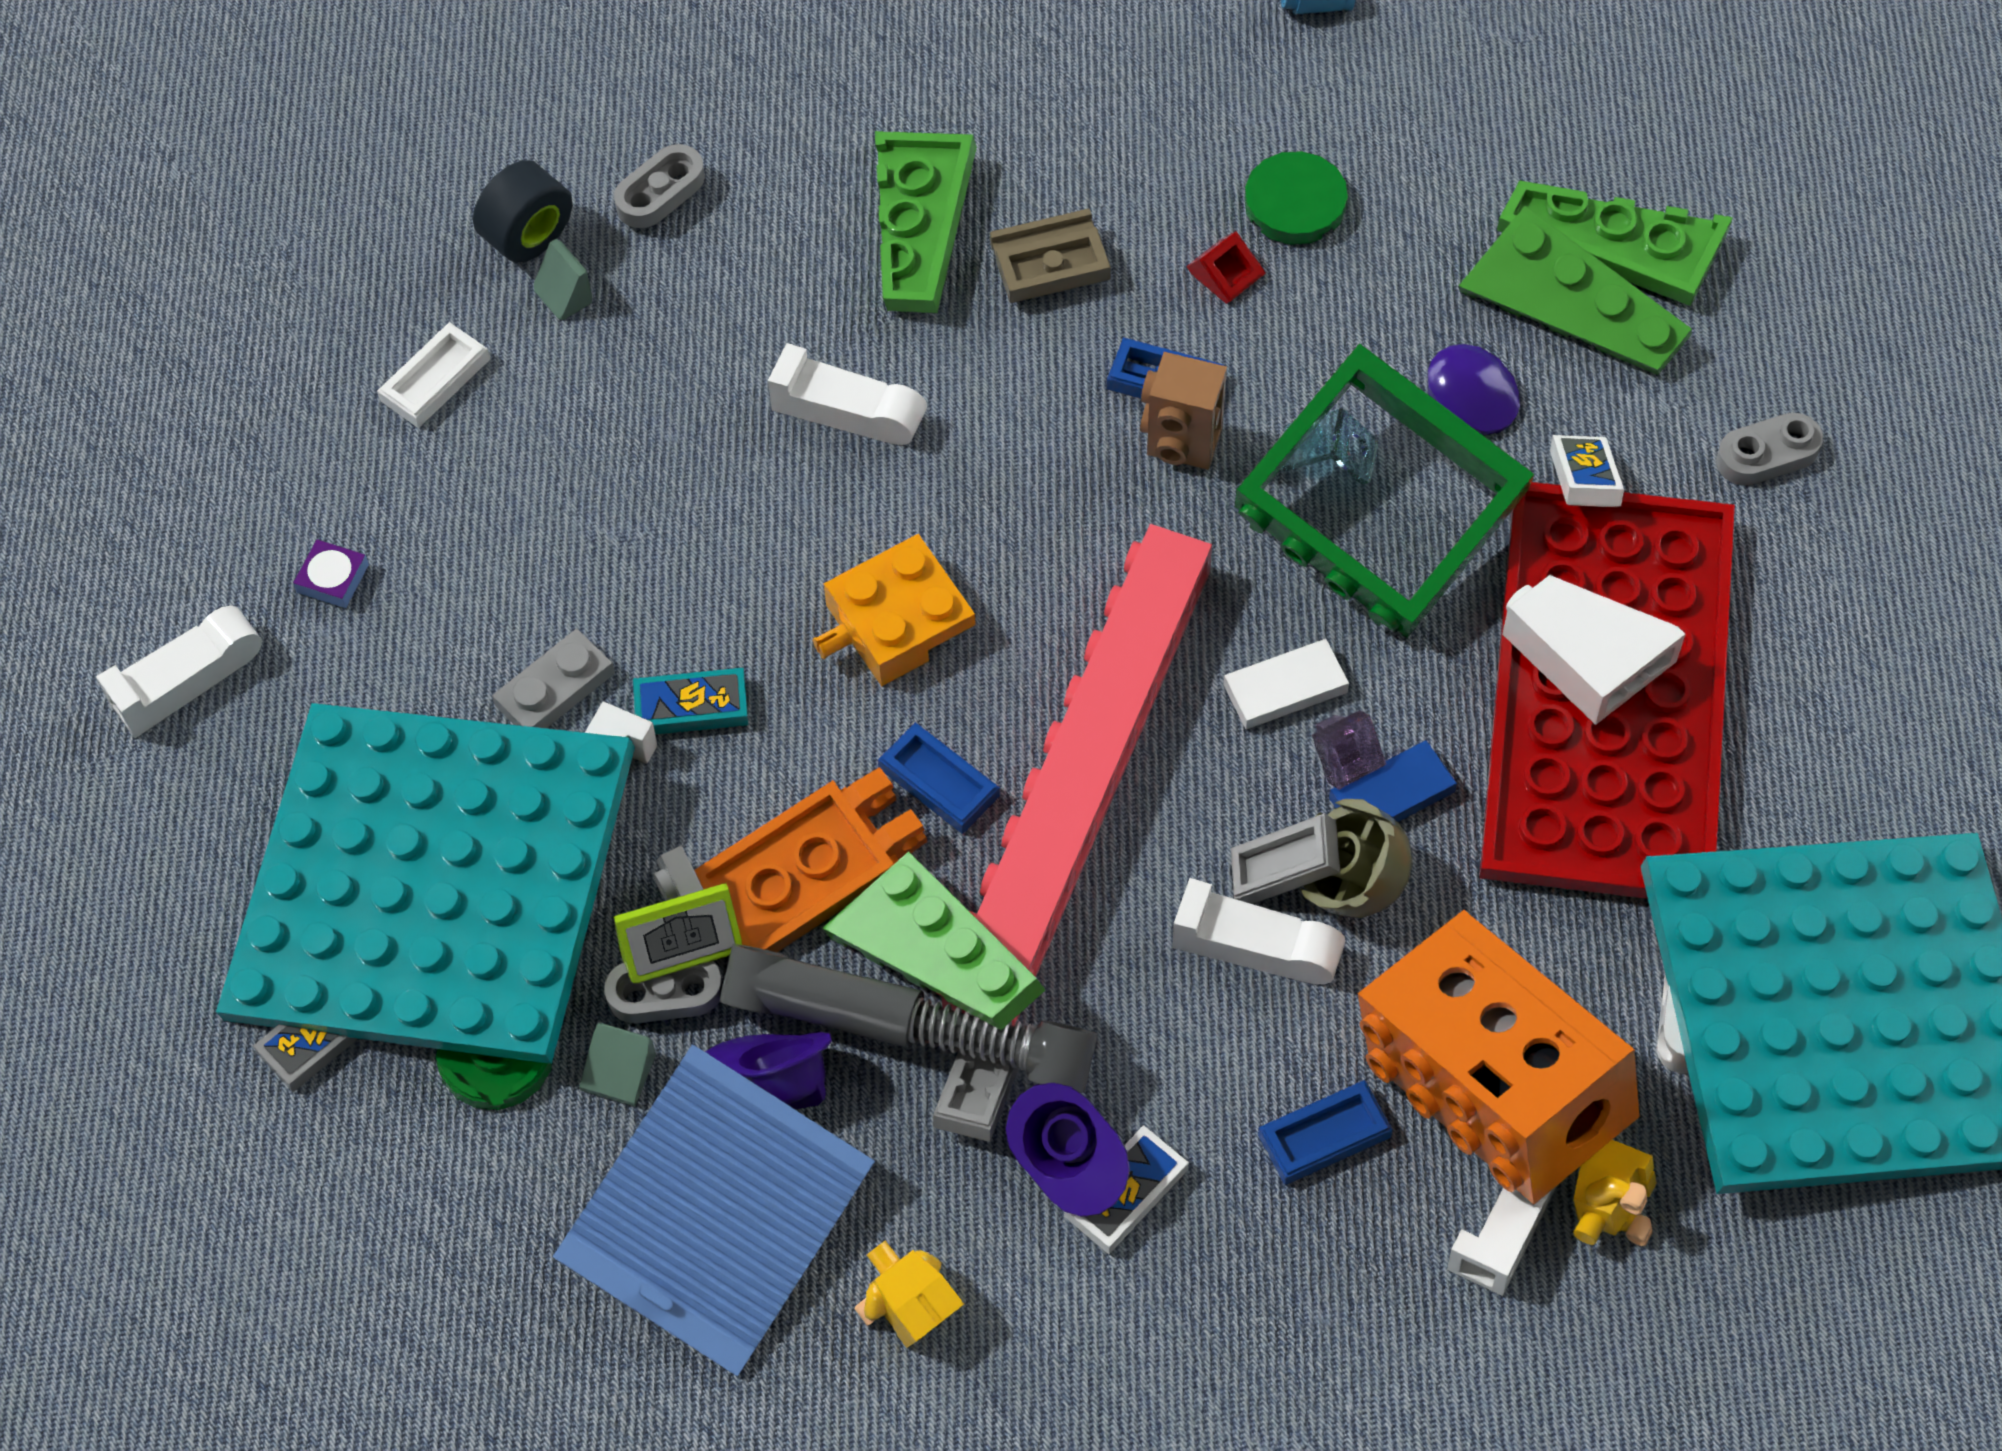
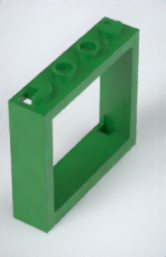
[1234,343,1534,638]

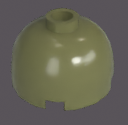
[1300,799,1413,918]

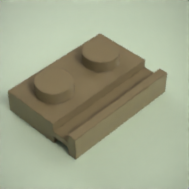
[990,208,1111,303]

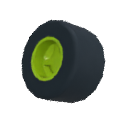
[472,160,573,262]

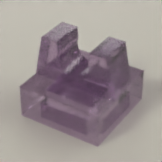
[1312,710,1387,790]

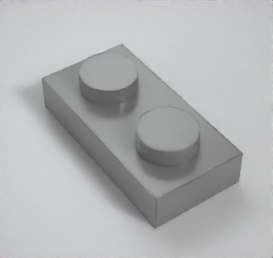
[492,628,615,728]

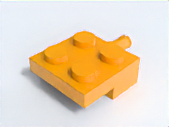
[812,533,976,687]

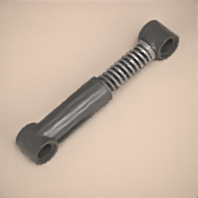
[719,944,1098,1093]

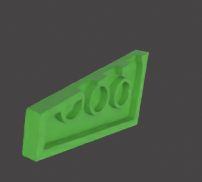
[875,131,977,313]
[1497,180,1733,306]

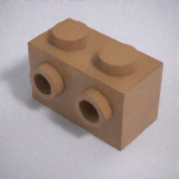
[1140,352,1227,470]

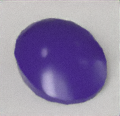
[1427,344,1520,435]

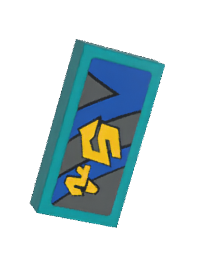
[633,668,749,735]

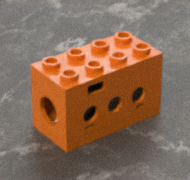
[1357,910,1640,1205]

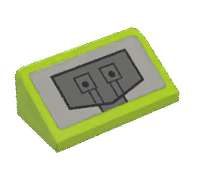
[614,883,742,983]

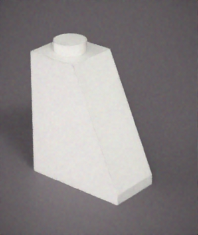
[1502,575,1685,725]

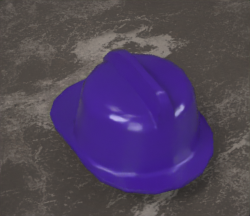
[705,1032,832,1110]
[1006,1082,1130,1217]

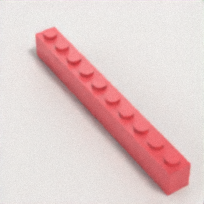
[936,524,1212,1026]

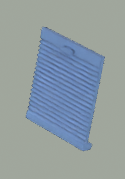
[552,1044,875,1377]

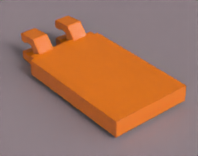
[694,767,928,952]

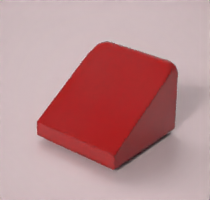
[1186,231,1266,304]

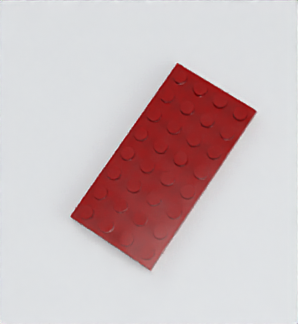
[1479,482,1735,899]

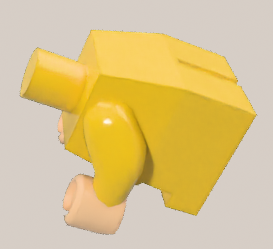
[1573,1139,1657,1246]
[855,1240,964,1348]

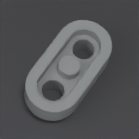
[614,144,705,228]
[1716,413,1823,486]
[604,961,723,1023]

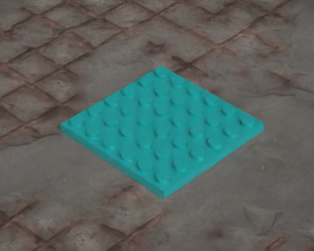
[216,703,635,1064]
[1640,833,2002,1194]

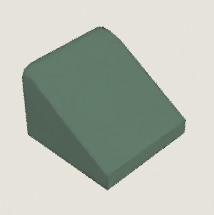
[534,239,592,320]
[579,1023,656,1107]

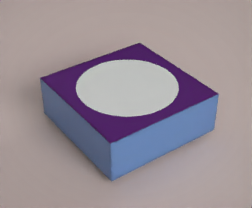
[293,539,369,608]

